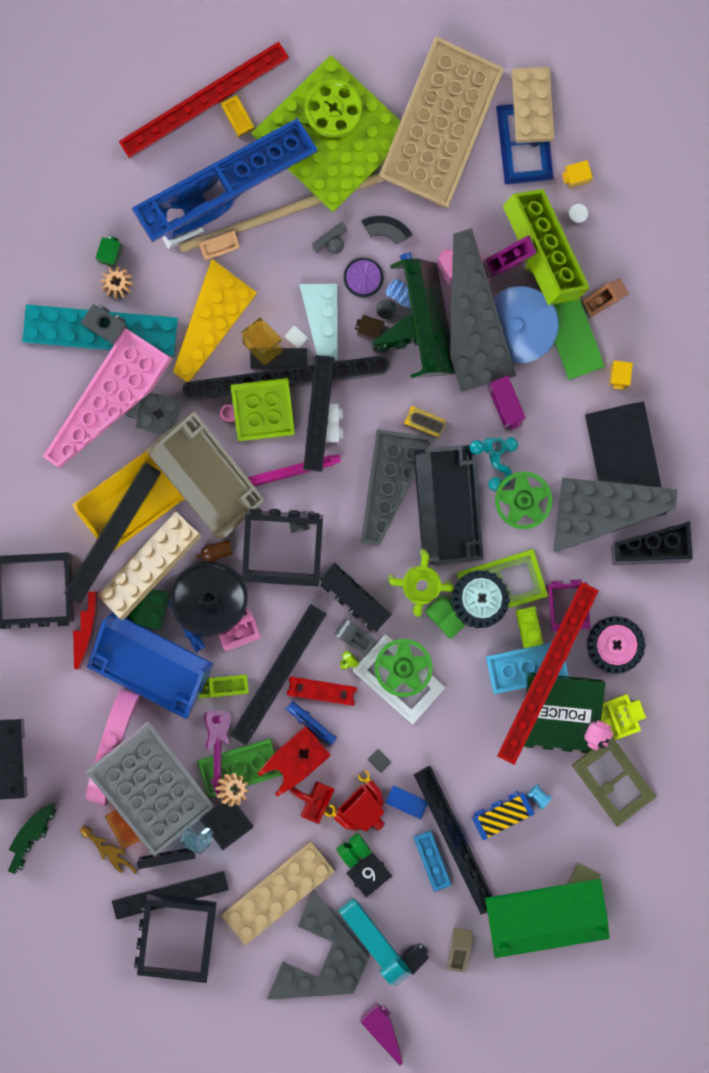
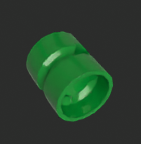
[336,832,372,869]

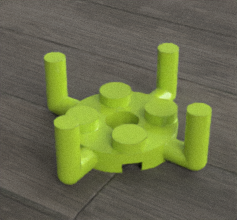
[387,549,454,617]

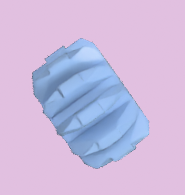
[385,279,411,309]

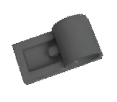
[334,619,376,656]

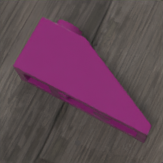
[485,235,537,277]
[360,1003,403,1066]

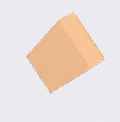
[198,229,240,260]

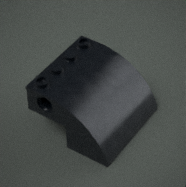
[0,718,28,800]

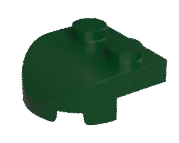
[129,589,170,630]

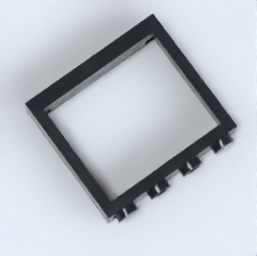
[242,508,323,587]
[0,552,74,629]
[134,894,217,983]

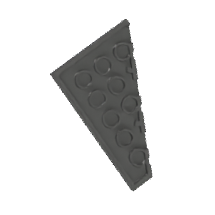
[553,477,678,552]

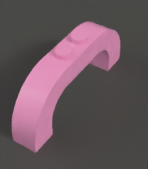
[86,689,141,806]

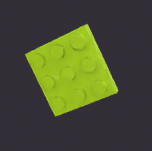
[231,378,295,441]

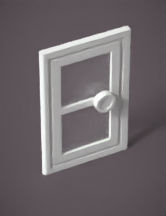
[353,634,446,725]

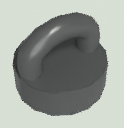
[376,300,396,319]

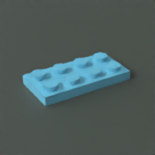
[486,643,569,694]

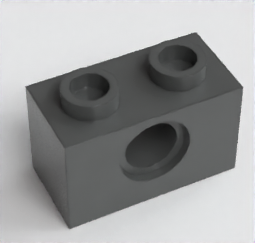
[81,304,128,345]

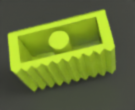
[515,607,544,648]

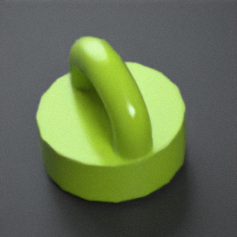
[340,650,359,670]

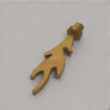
[79,826,137,874]

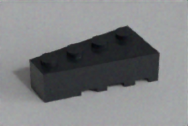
[611,521,693,566]
[319,562,392,632]

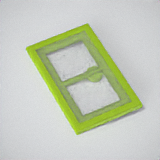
[456,549,548,609]

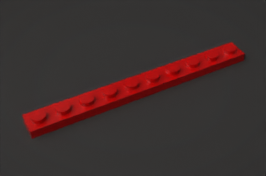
[118,41,289,159]
[496,582,599,765]

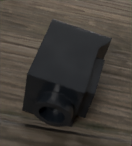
[400,943,429,975]

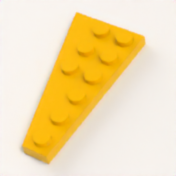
[173,259,257,382]

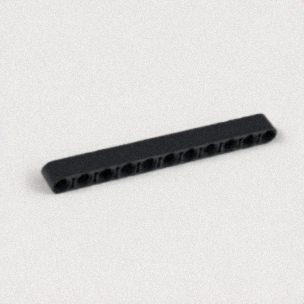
[182,356,390,401]

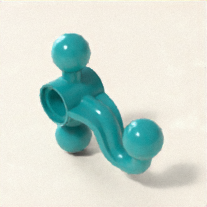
[469,437,519,492]

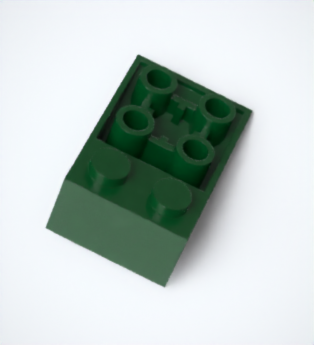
[372,314,418,353]

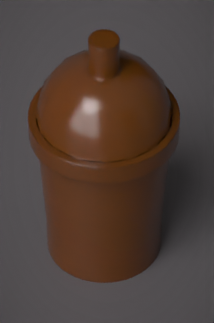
[196,540,233,563]

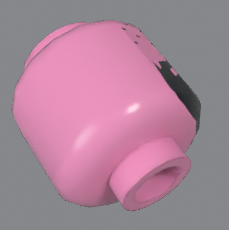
[584,720,613,751]

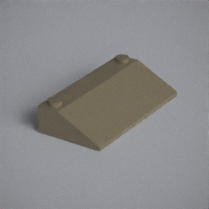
[145,411,265,538]

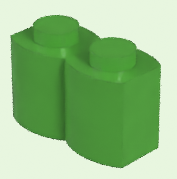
[424,595,467,639]

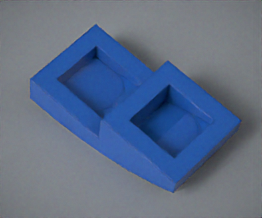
[385,785,428,819]

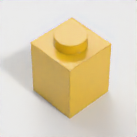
[562,160,593,189]
[609,360,633,390]

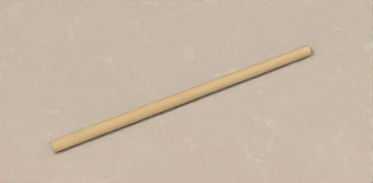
[179,172,384,253]

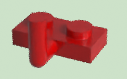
[289,781,335,824]

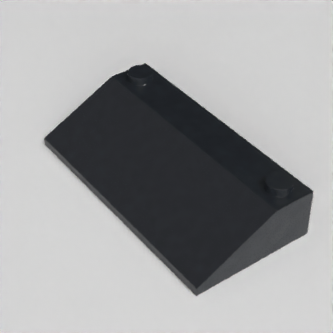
[585,401,667,518]
[414,445,484,565]

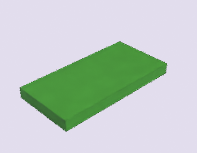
[554,298,605,381]
[197,738,282,798]

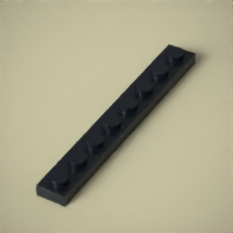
[64,462,161,604]
[230,604,327,746]
[413,765,493,915]

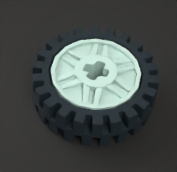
[451,570,510,629]

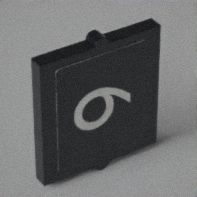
[346,851,392,898]

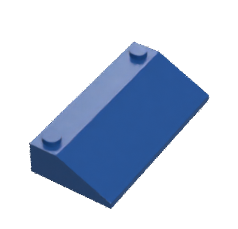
[87,612,214,719]

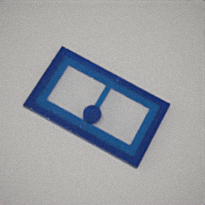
[496,104,554,185]

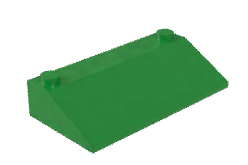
[485,878,610,958]

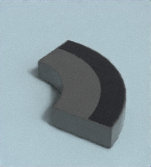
[361,215,413,245]

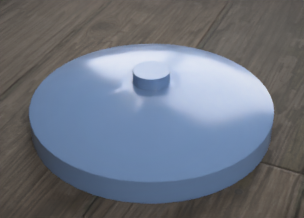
[493,286,559,363]

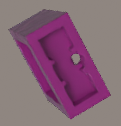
[488,376,526,431]
[547,579,591,631]

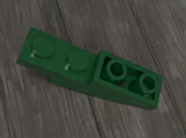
[8,802,57,874]

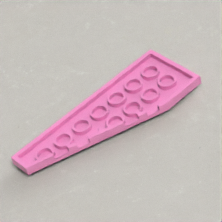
[43,328,172,468]

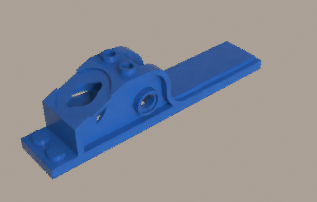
[132,118,317,243]

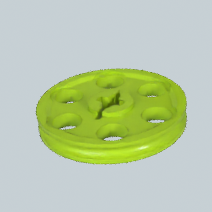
[305,79,362,138]

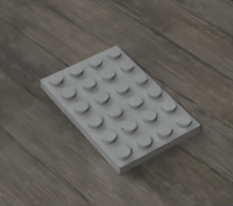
[85,722,215,856]

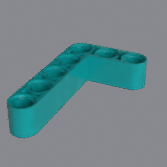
[338,898,412,986]

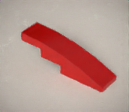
[73,591,98,670]

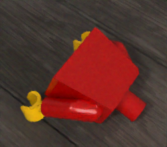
[324,770,385,832]

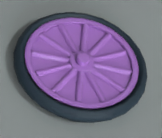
[343,258,384,297]

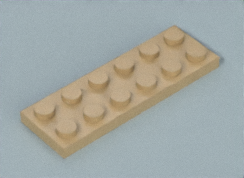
[97,512,202,621]
[221,841,335,946]

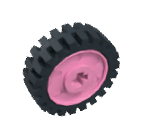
[587,616,645,674]

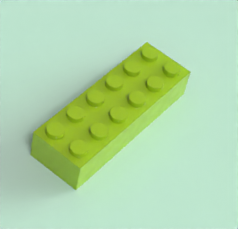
[503,189,590,306]

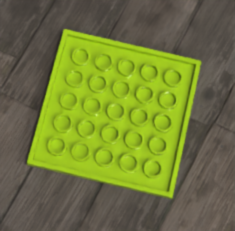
[251,55,400,213]

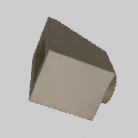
[446,928,473,972]

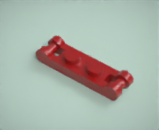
[286,676,357,706]

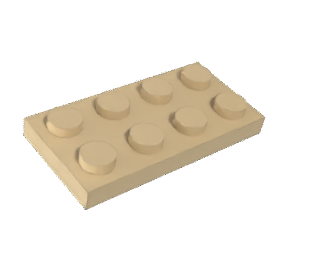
[511,67,555,143]

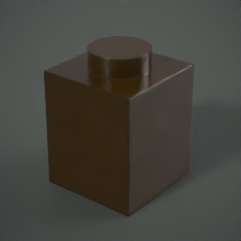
[355,315,385,341]

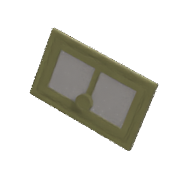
[571,736,656,827]

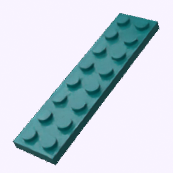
[22,304,178,356]

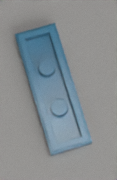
[413,830,452,892]

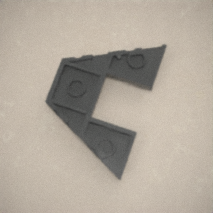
[267,890,369,1000]

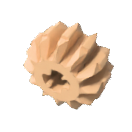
[100,266,133,299]
[215,773,249,806]

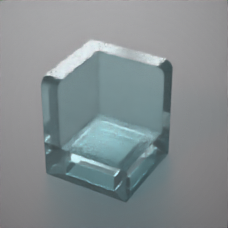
[180,828,213,855]

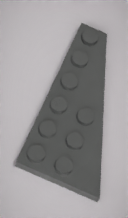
[361,429,434,546]

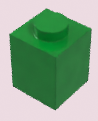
[95,236,123,268]

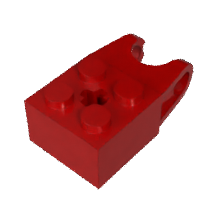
[257,726,331,797]

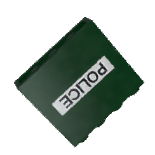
[524,672,606,753]

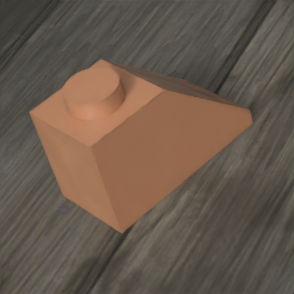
[582,278,629,317]

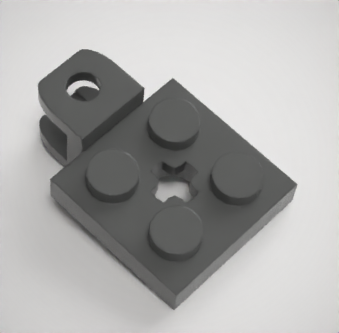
[124,392,183,435]

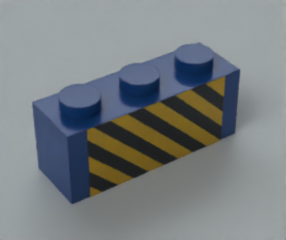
[472,791,535,840]

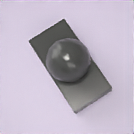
[312,222,347,254]

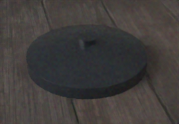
[170,562,248,637]

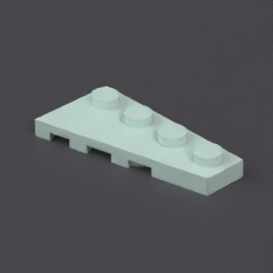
[299,284,337,361]

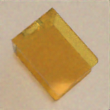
[241,317,283,365]

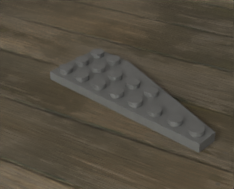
[450,228,516,392]

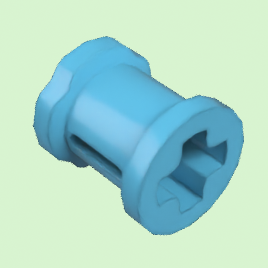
[526,784,552,810]

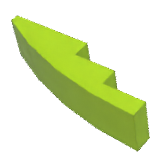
[198,674,249,698]

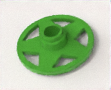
[495,472,552,529]
[375,639,433,697]

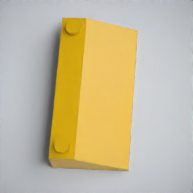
[72,451,184,550]

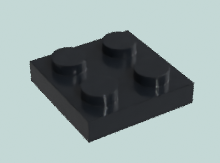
[200,802,254,850]

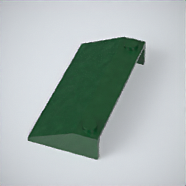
[390,259,456,378]

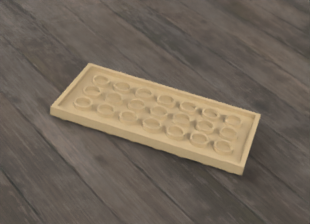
[378,36,504,208]

